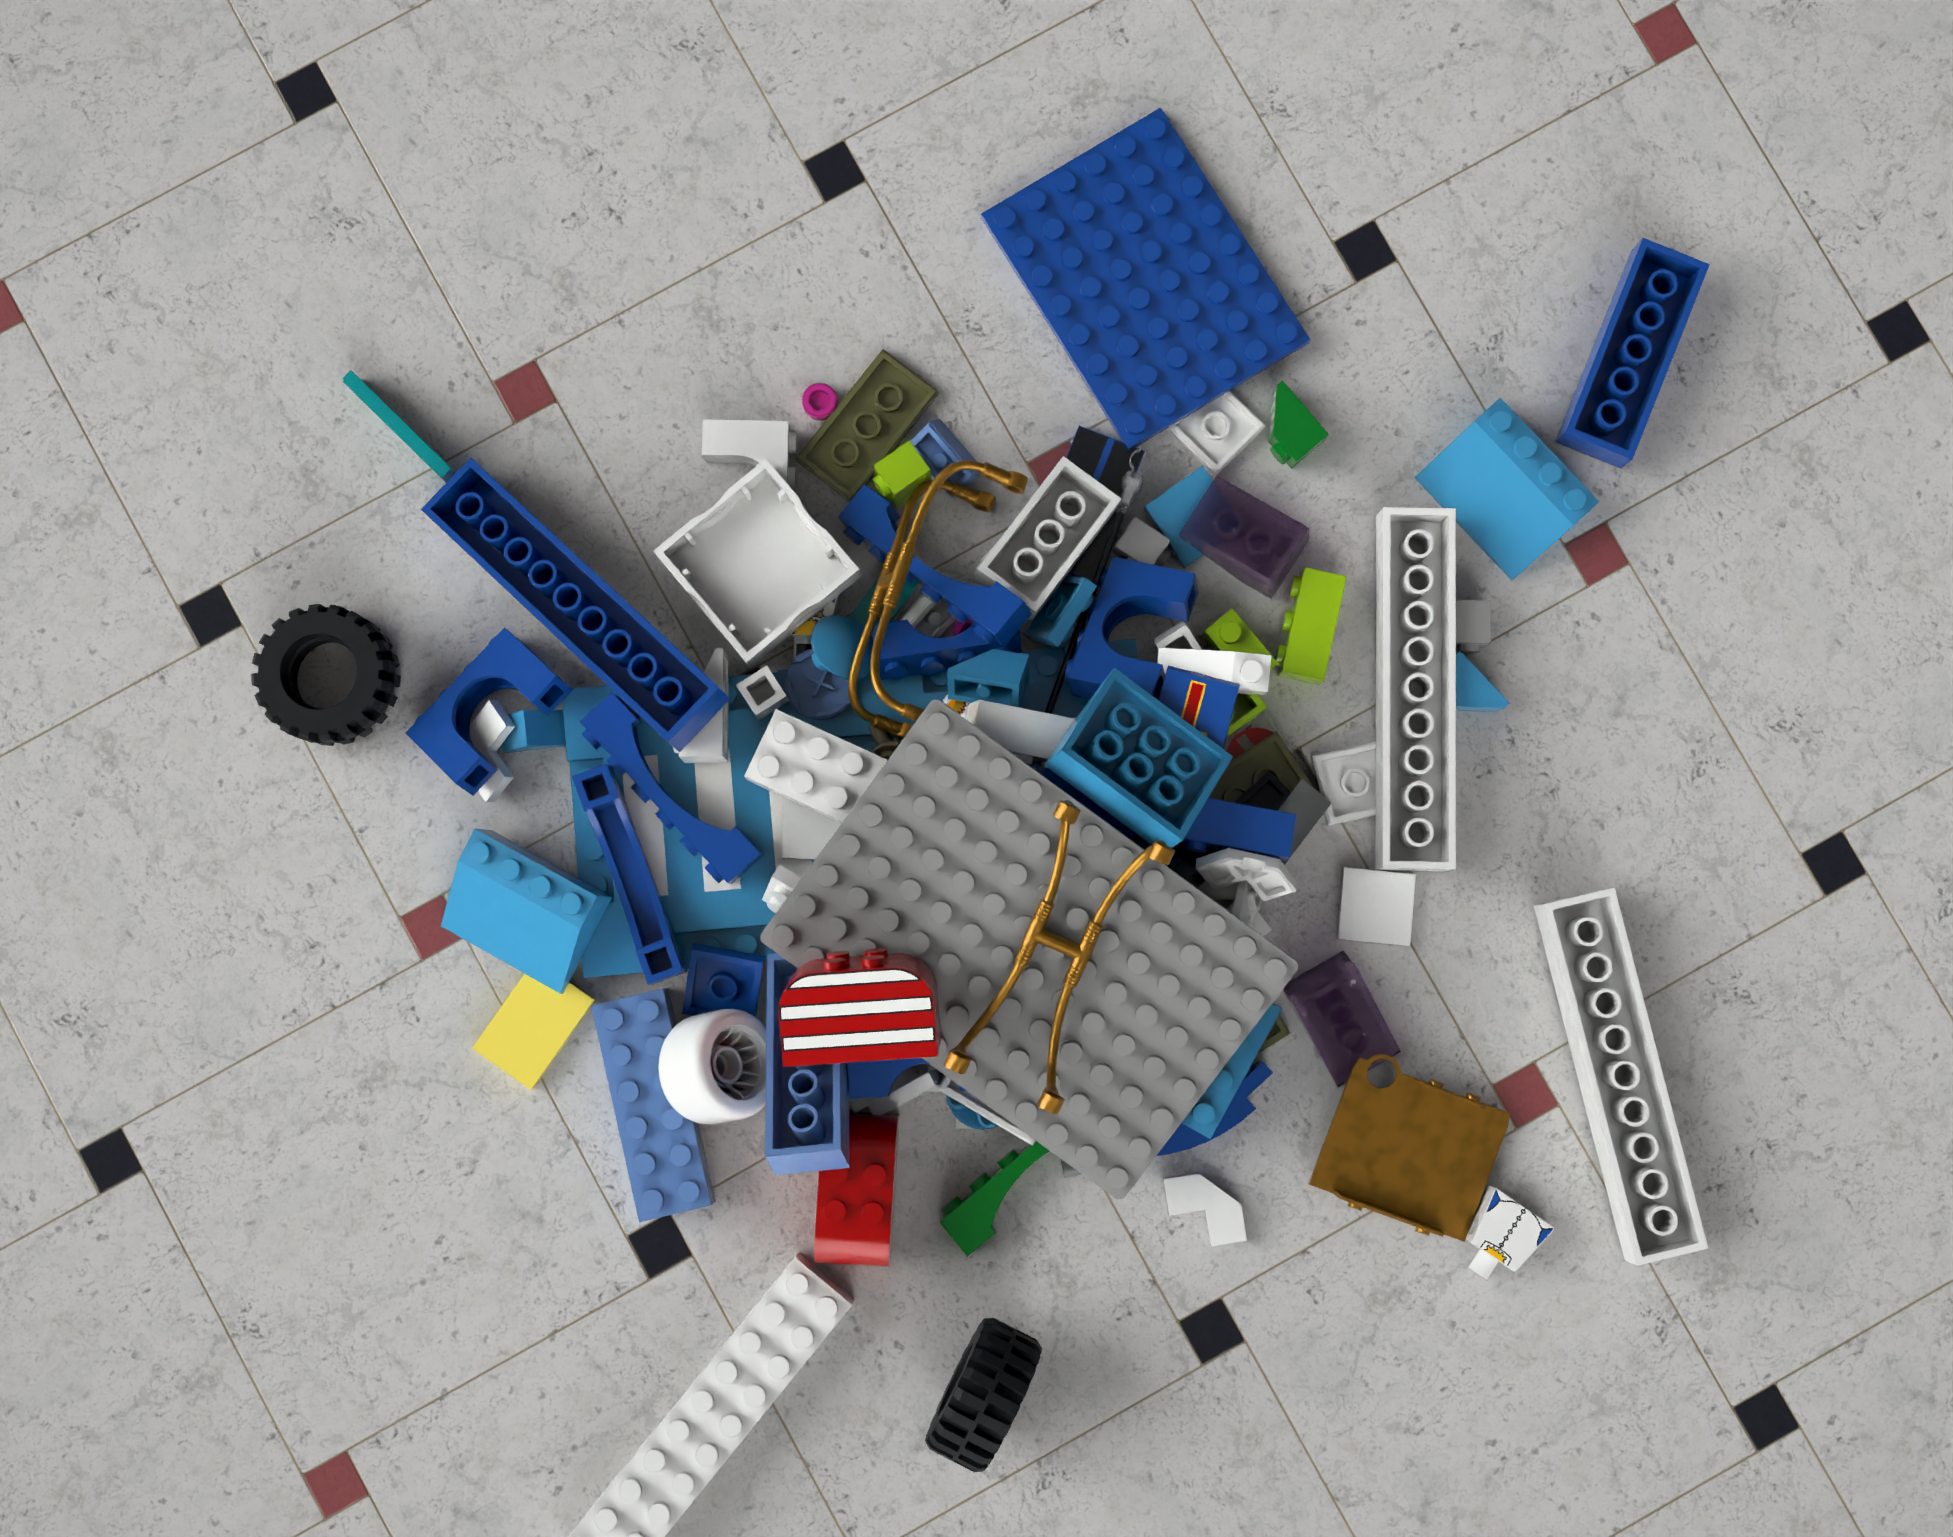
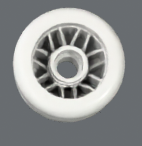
[658,1009,766,1124]

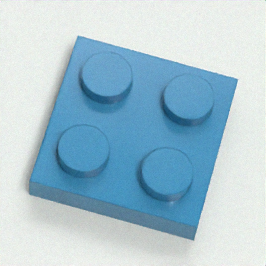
[1023,576,1097,647]

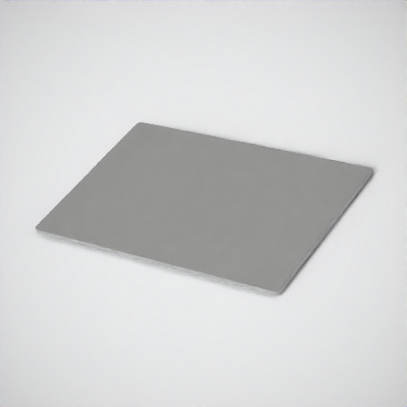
[760,699,1298,1199]

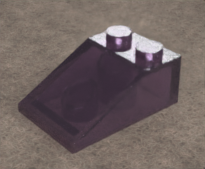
[1179,476,1309,599]
[1283,951,1401,1088]

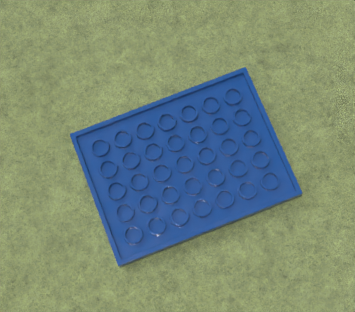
[981,107,1310,451]

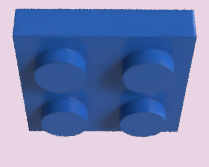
[682,943,765,1017]

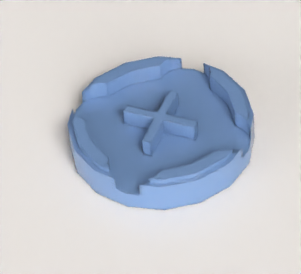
[784,649,851,720]

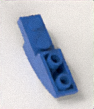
[1157,1061,1273,1156]

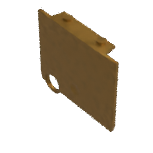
[1308,1054,1510,1242]

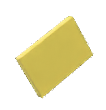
[472,973,596,1090]

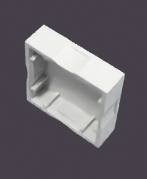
[653,459,861,668]

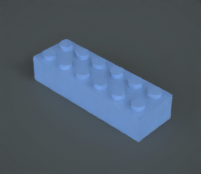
[765,953,850,1175]
[591,988,716,1222]

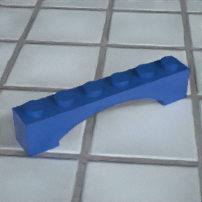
[838,485,1032,647]
[580,692,763,884]
[572,763,688,985]

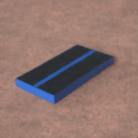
[1066,425,1145,582]

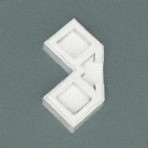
[470,700,515,802]
[1196,848,1297,902]
[1162,1173,1247,1246]

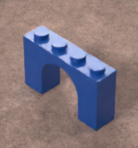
[1065,557,1199,700]
[406,627,573,796]

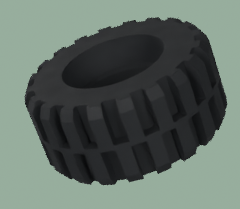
[251,604,401,746]
[925,1318,1042,1472]

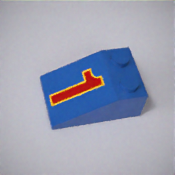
[1159,665,1240,798]

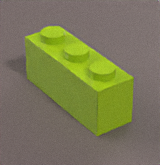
[1275,567,1347,685]

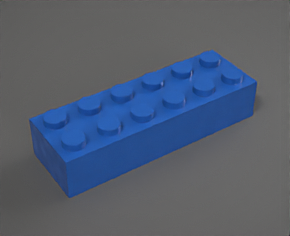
[1555,238,1710,469]

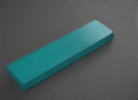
[342,370,456,482]

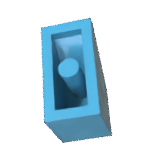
[947,649,1029,708]

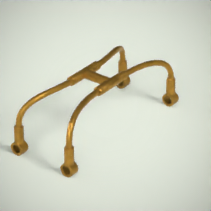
[848,460,1028,740]
[944,800,1175,1114]

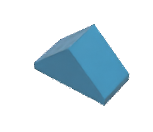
[1456,651,1510,712]
[498,710,566,754]

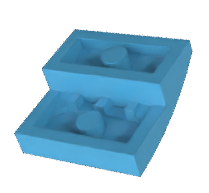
[1144,465,1242,568]

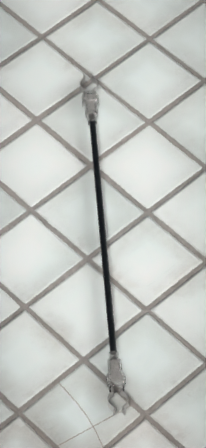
[1032,445,1151,765]

